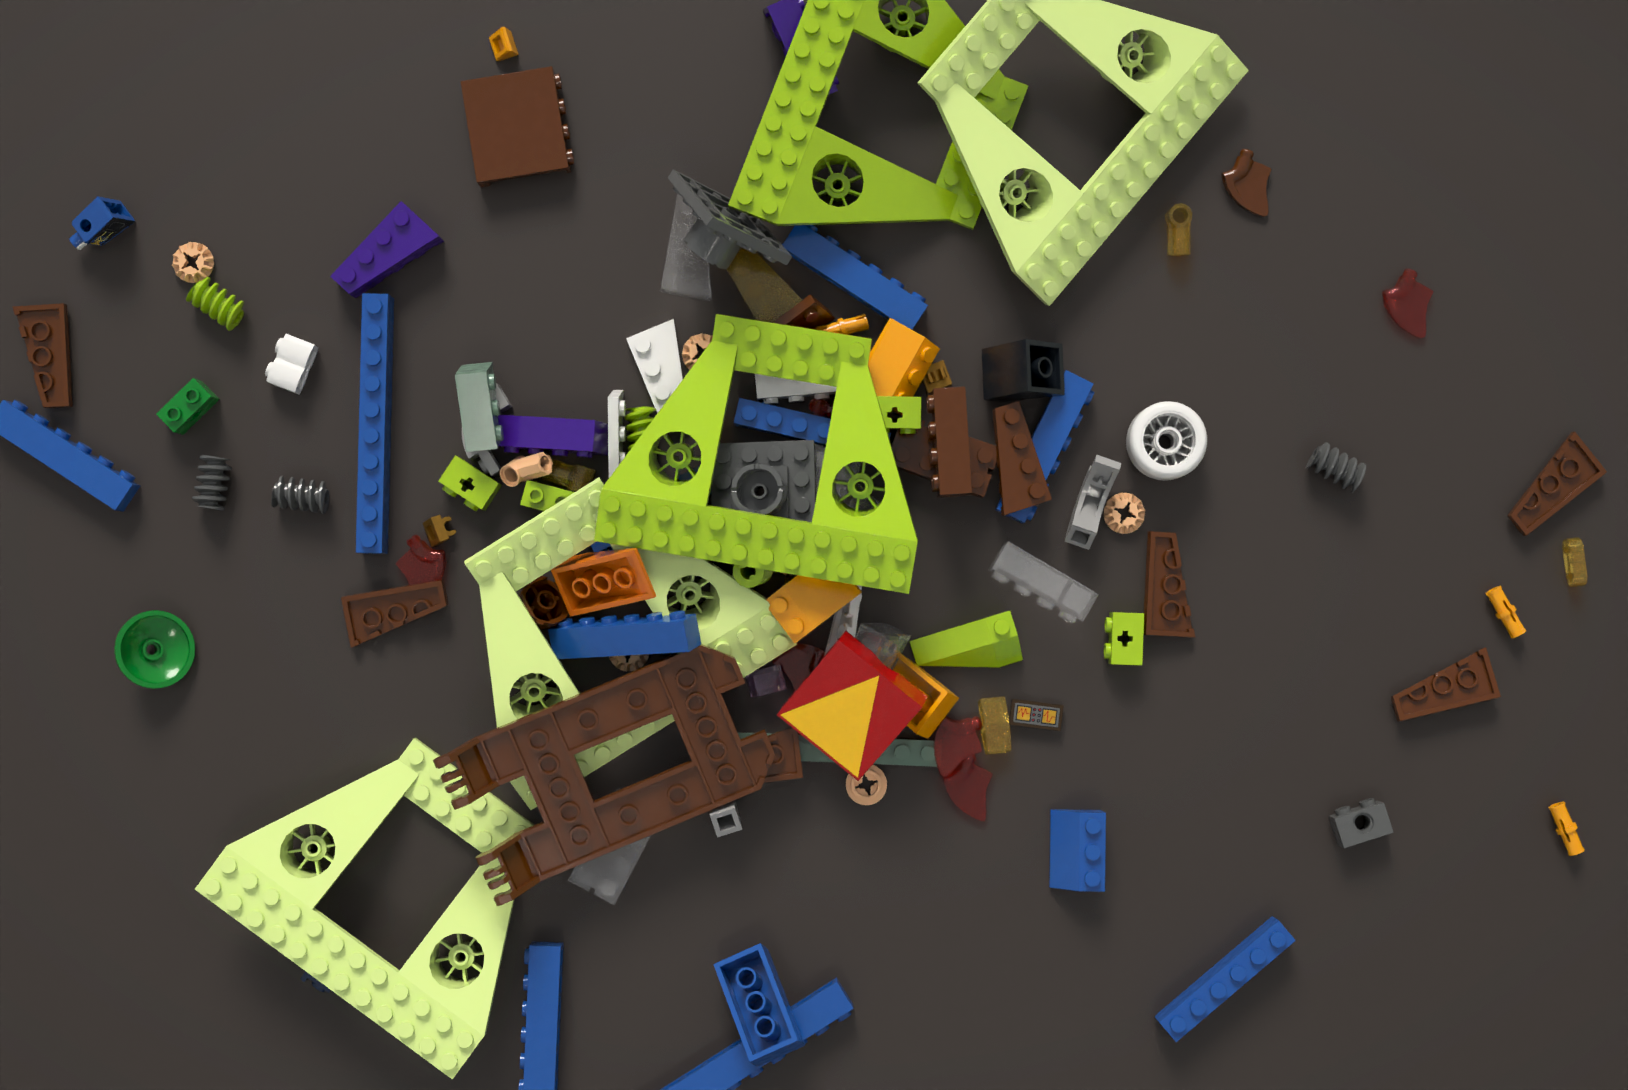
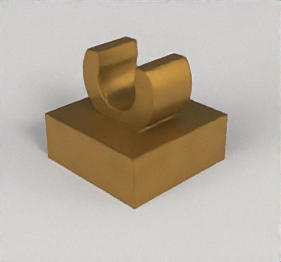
[923,360,952,394]
[422,515,456,547]

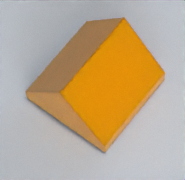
[489,27,519,61]

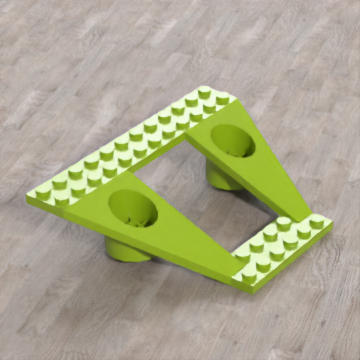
[728,0,1028,230]
[594,314,918,594]

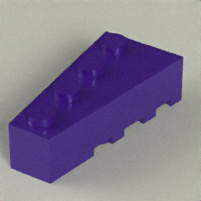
[763,0,839,95]
[330,201,444,298]
[498,415,608,458]

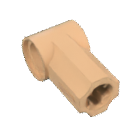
[500,452,553,487]

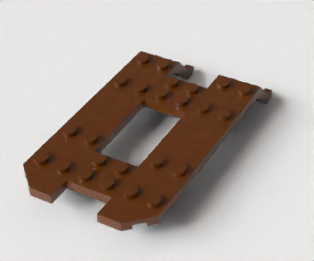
[433,644,775,906]

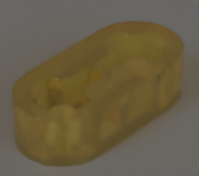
[1562,537,1587,587]

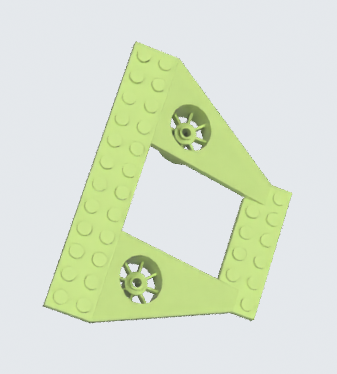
[918,0,1249,306]
[464,477,797,810]
[195,738,534,1079]

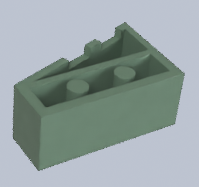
[455,362,504,452]

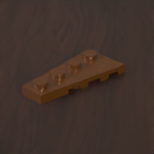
[773,294,835,329]
[12,303,73,408]
[992,401,1052,516]
[1507,432,1607,536]
[1144,531,1196,638]
[341,579,449,648]
[1391,647,1501,722]
[764,727,803,783]

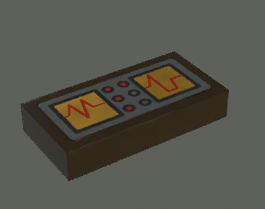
[1009,699,1064,731]

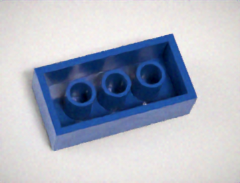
[713,943,805,1067]

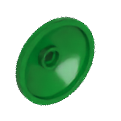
[114,610,195,688]

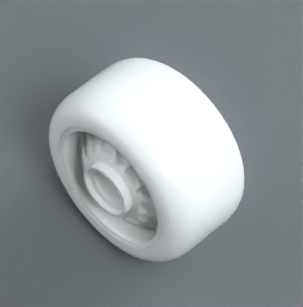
[1126,401,1207,480]

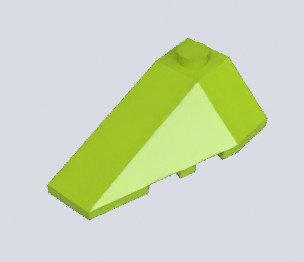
[909,611,1023,668]

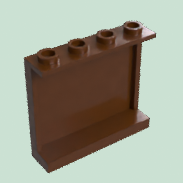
[460,66,575,187]

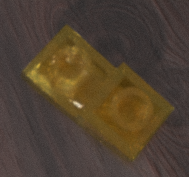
[978,696,1011,754]

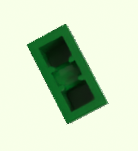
[156,378,220,435]

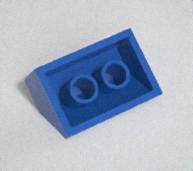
[1049,809,1106,892]

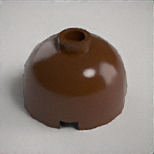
[519,576,568,630]

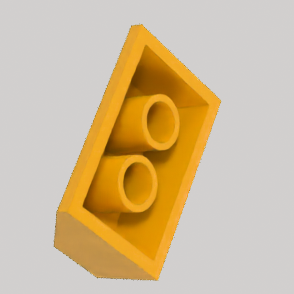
[868,318,940,416]

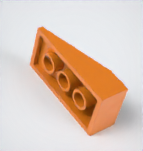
[551,548,656,617]

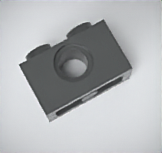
[1328,798,1394,848]

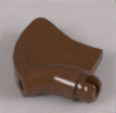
[1221,149,1272,217]

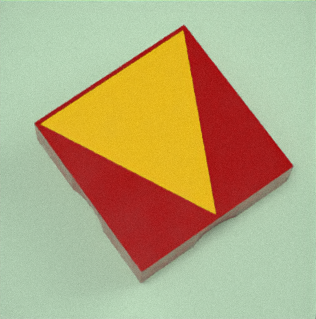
[777,630,928,781]

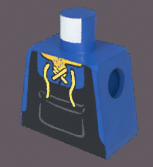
[69,196,135,250]

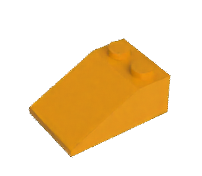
[766,575,862,643]
[882,647,959,739]

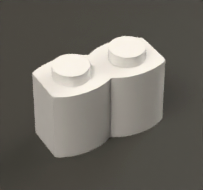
[265,334,319,395]

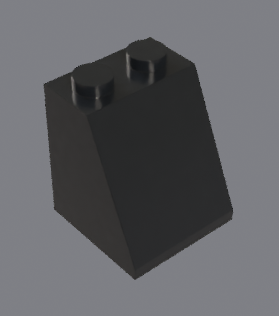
[982,339,1065,402]

